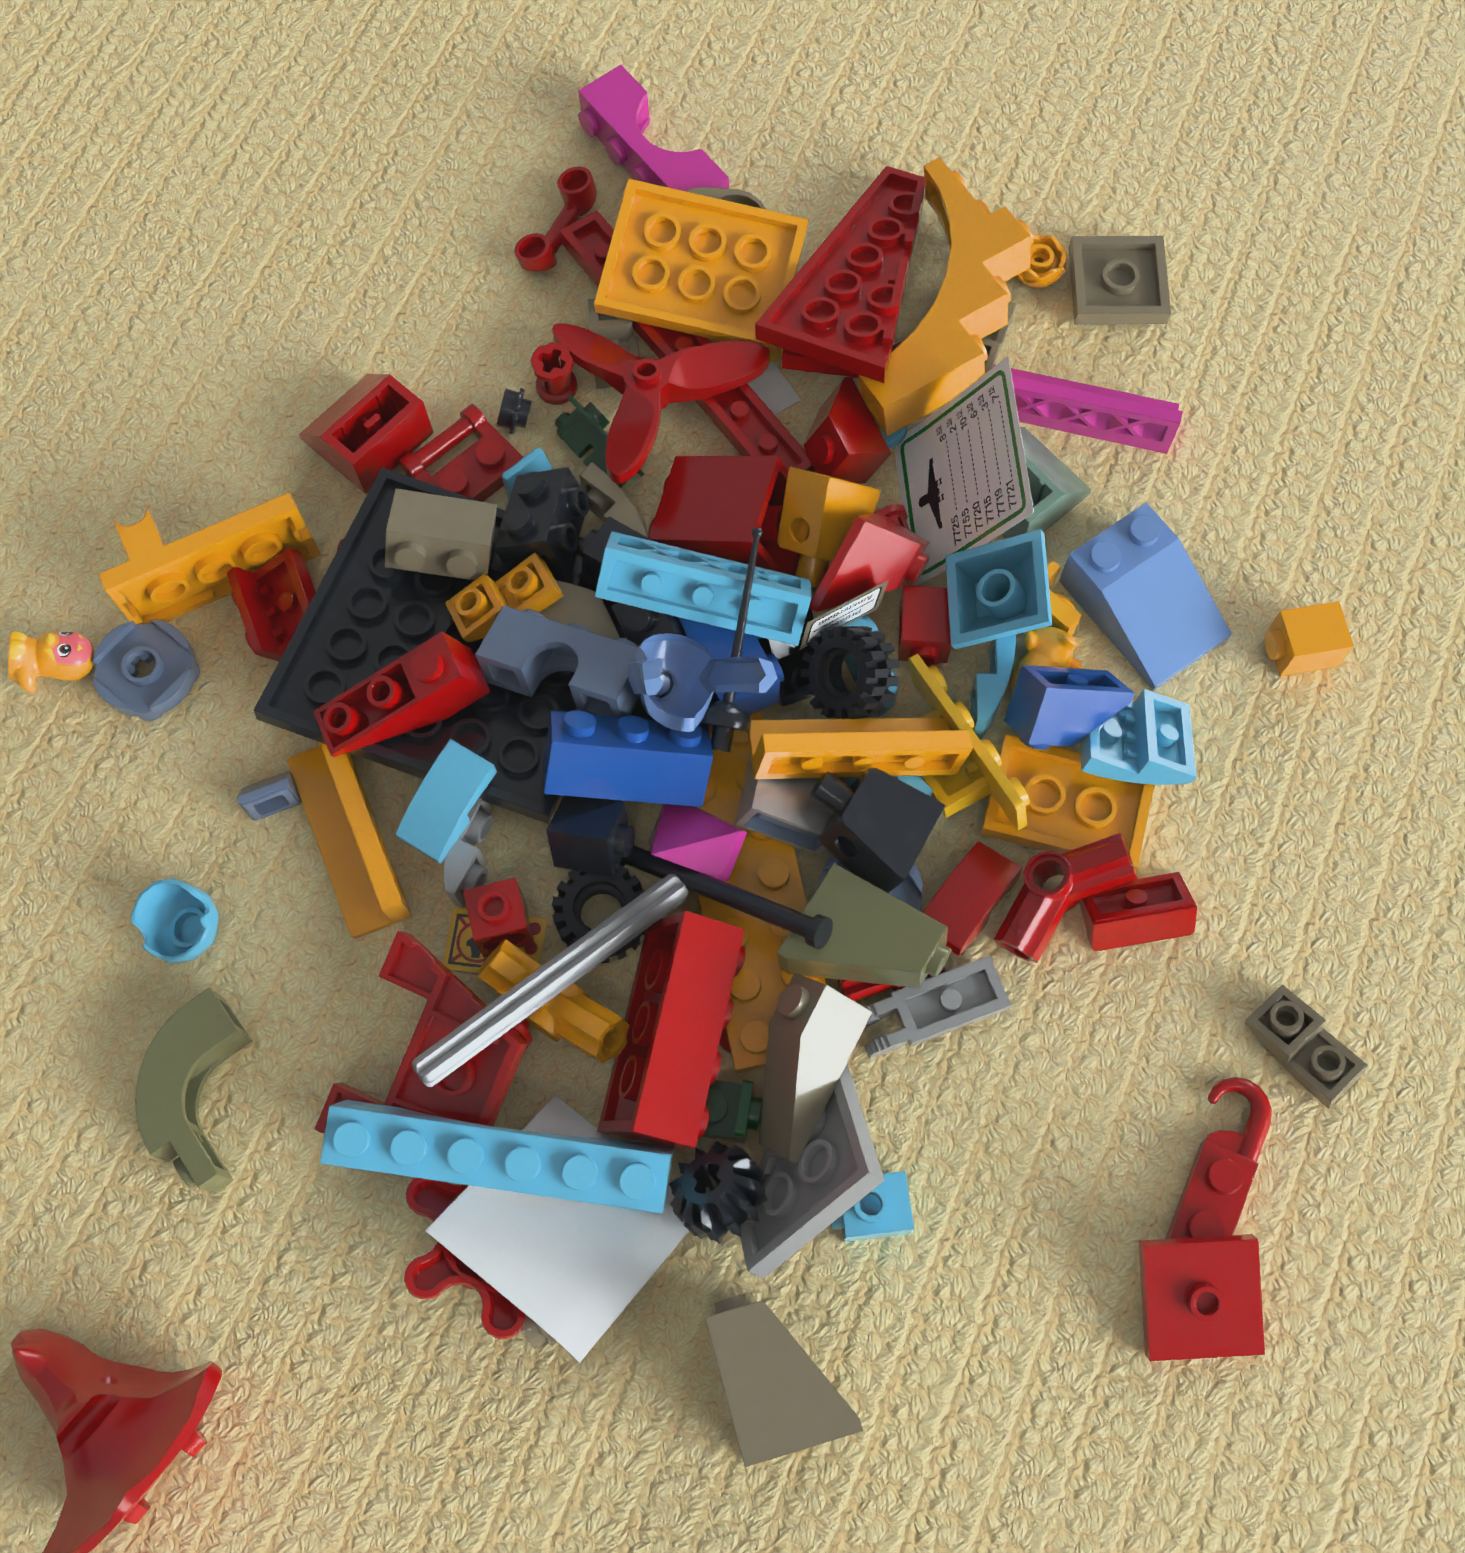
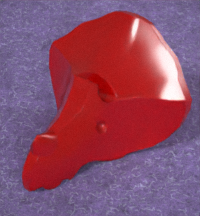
[11,1329,222,1553]

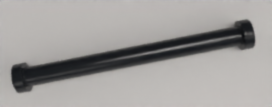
[618,844,833,949]

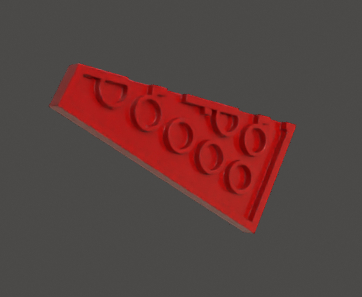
[755,166,925,383]

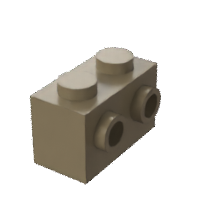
[385,489,497,580]

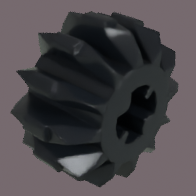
[669,1140,768,1244]

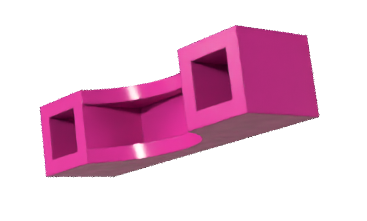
[578,64,729,191]

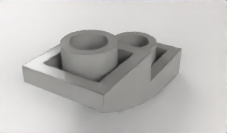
[443,798,493,909]

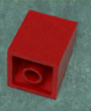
[648,456,800,576]

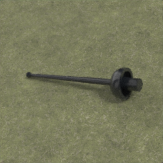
[700,527,763,752]

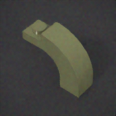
[135,987,252,1193]

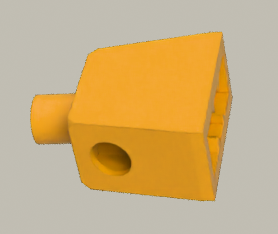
[777,466,881,588]

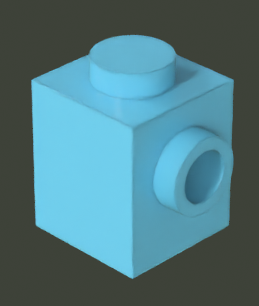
[830,1171,914,1242]

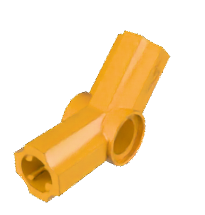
[475,939,630,1064]

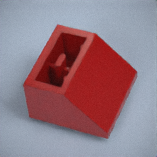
[299,374,434,494]

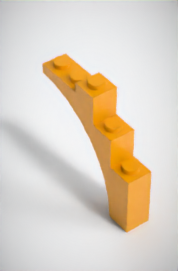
[859,157,1033,437]

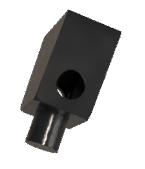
[809,768,945,893]

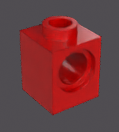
[898,585,952,667]
[463,877,535,958]

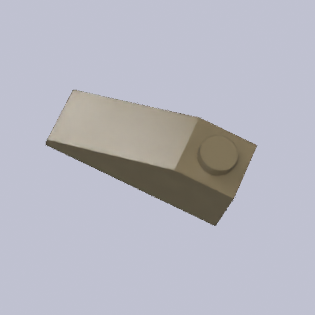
[758,973,872,1164]

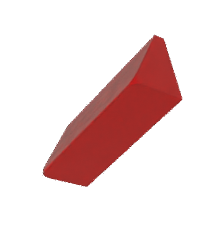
[1079,872,1197,951]

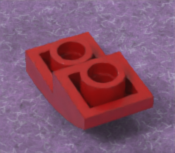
[923,841,1023,956]

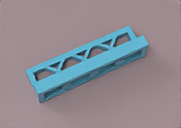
[595,531,811,646]

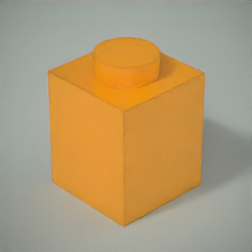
[1264,601,1354,676]

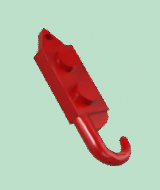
[1165,1077,1272,1239]

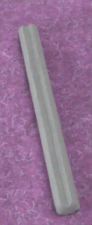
[412,874,688,1087]

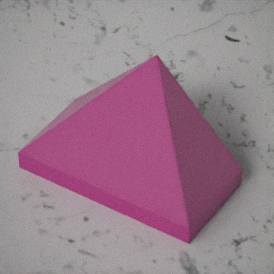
[649,804,747,881]

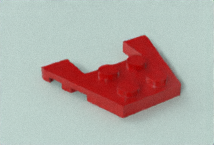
[314,931,528,1133]

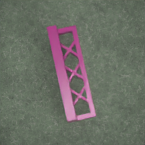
[993,364,1183,454]

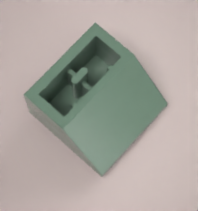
[1003,427,1092,538]

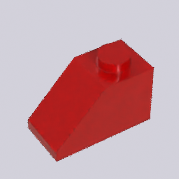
[803,377,892,483]

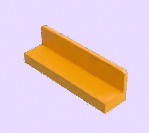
[747,717,973,779]
[288,742,412,939]

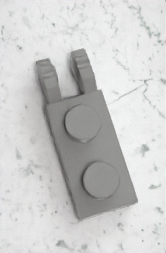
[864,956,1011,1058]

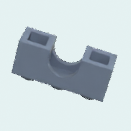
[475,605,640,717]

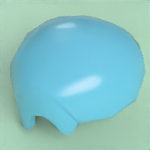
[131,878,219,964]

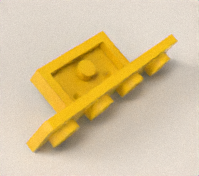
[908,653,1030,831]

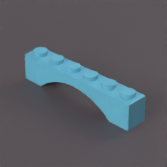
[320,1100,674,1214]

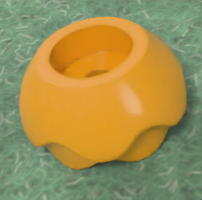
[1016,234,1067,288]

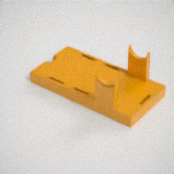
[98,492,321,625]

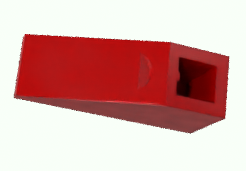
[313,632,491,757]

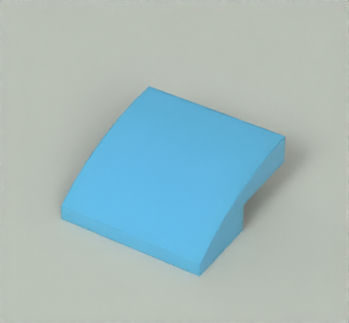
[1080,689,1196,785]

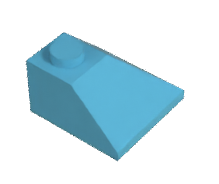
[945,529,1052,650]

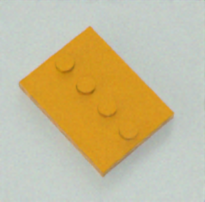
[594,179,809,354]

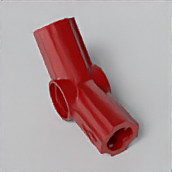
[994,833,1138,963]

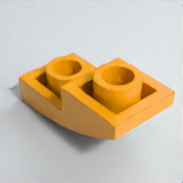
[445,553,564,643]

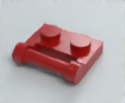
[397,404,524,502]

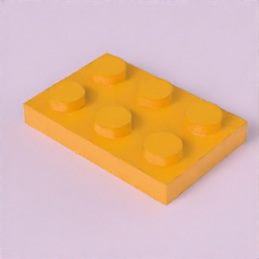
[980,734,1155,870]

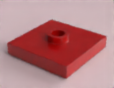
[1138,1234,1265,1361]

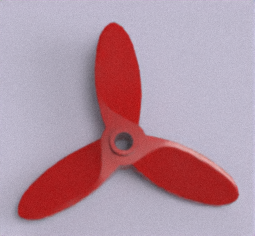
[552,323,770,484]

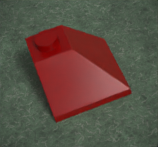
[809,513,930,612]

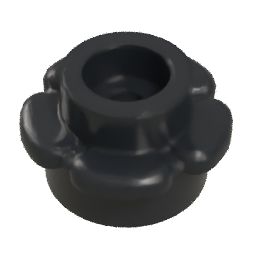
[496,388,532,434]

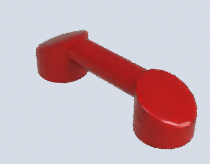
[514,166,597,272]

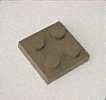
[1069,236,1171,325]

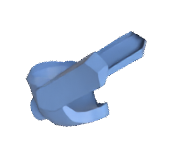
[629,633,777,732]

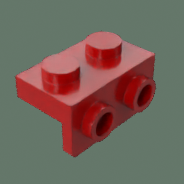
[227,548,316,662]

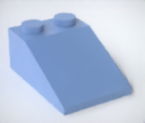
[1059,502,1232,690]

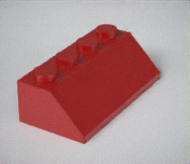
[597,911,745,1148]

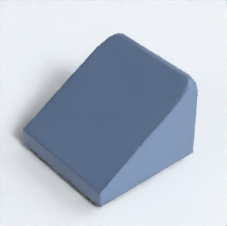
[237,771,302,821]

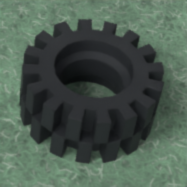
[801,626,900,719]
[552,865,646,963]

